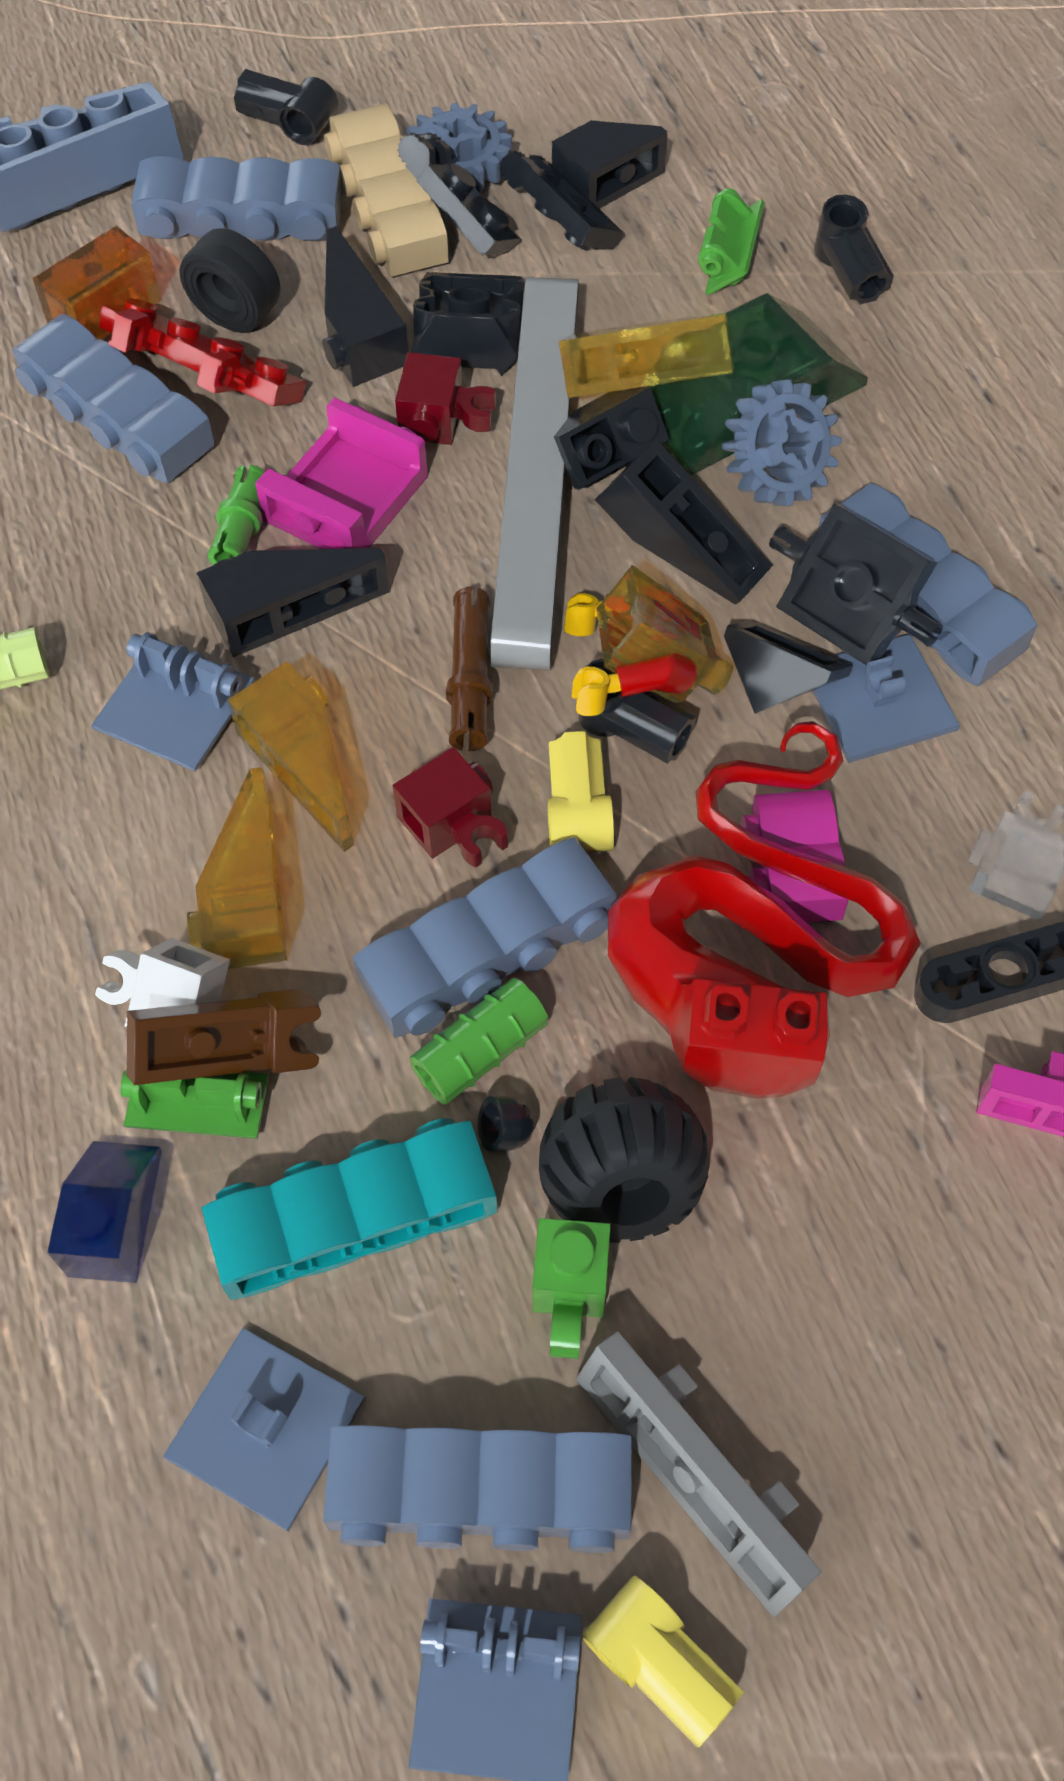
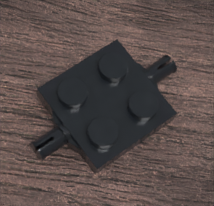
[769,503,943,666]

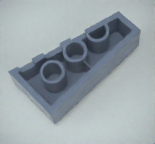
[0,82,184,232]

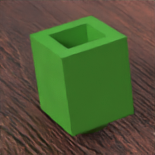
[532,1218,610,1359]

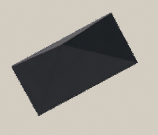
[724,620,853,714]

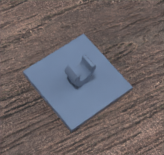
[813,634,960,763]
[163,1328,365,1532]

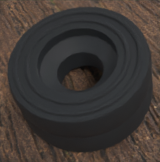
[179,228,281,333]

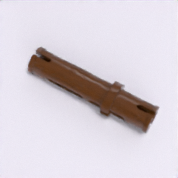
[446,587,493,751]

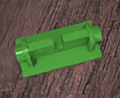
[698,188,765,296]
[120,1070,269,1139]

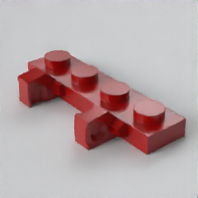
[99,298,307,407]

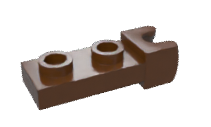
[127,989,321,1085]

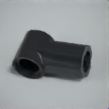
[234,69,339,145]
[814,194,894,305]
[578,659,696,764]

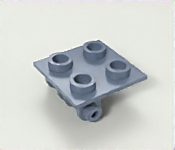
[91,632,255,772]
[409,1598,582,1781]

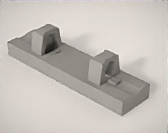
[576,1331,822,1618]

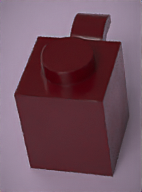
[395,352,496,445]
[392,746,508,868]

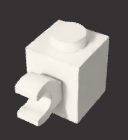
[95,938,230,1027]

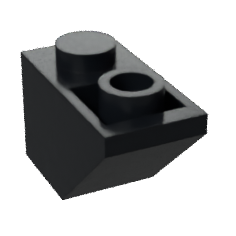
[554,387,669,490]

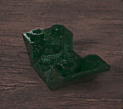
[640,293,868,475]

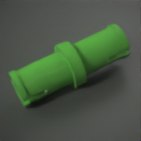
[207,465,265,565]

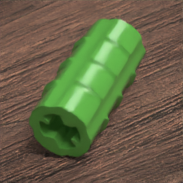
[410,978,548,1105]

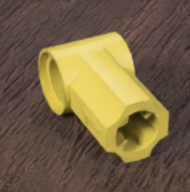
[548,731,614,852]
[580,1576,744,1748]

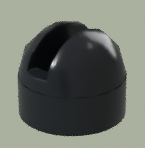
[478,1096,535,1151]

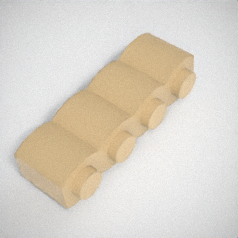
[324,103,449,277]

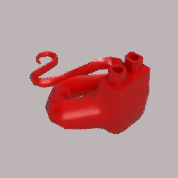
[608,721,921,1099]

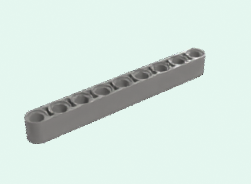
[491,277,579,670]

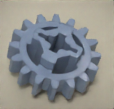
[406,103,512,192]
[722,380,842,506]

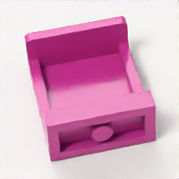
[255,398,428,549]

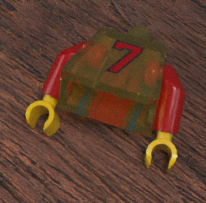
[564,565,733,716]

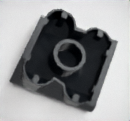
[412,272,525,377]

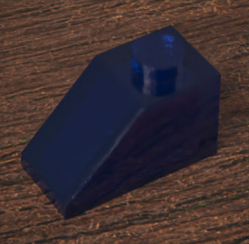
[47,1141,162,1283]

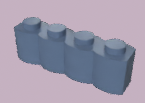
[131,156,343,241]
[12,314,215,483]
[818,483,1037,687]
[352,837,617,1038]
[323,1426,631,1553]

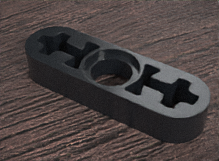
[914,922,1064,1023]

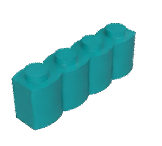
[201,1118,498,1300]

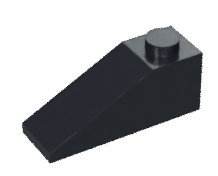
[322,226,409,387]
[594,439,773,605]
[196,548,390,658]

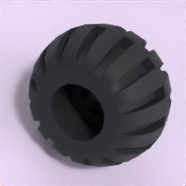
[539,1077,710,1243]

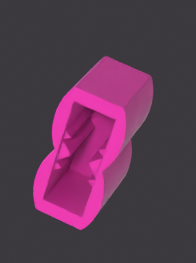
[741,790,849,922]

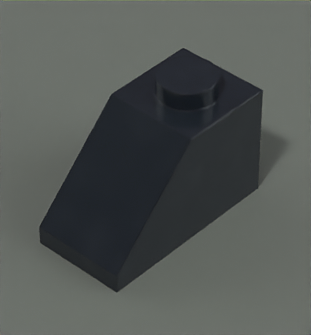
[552,120,668,209]

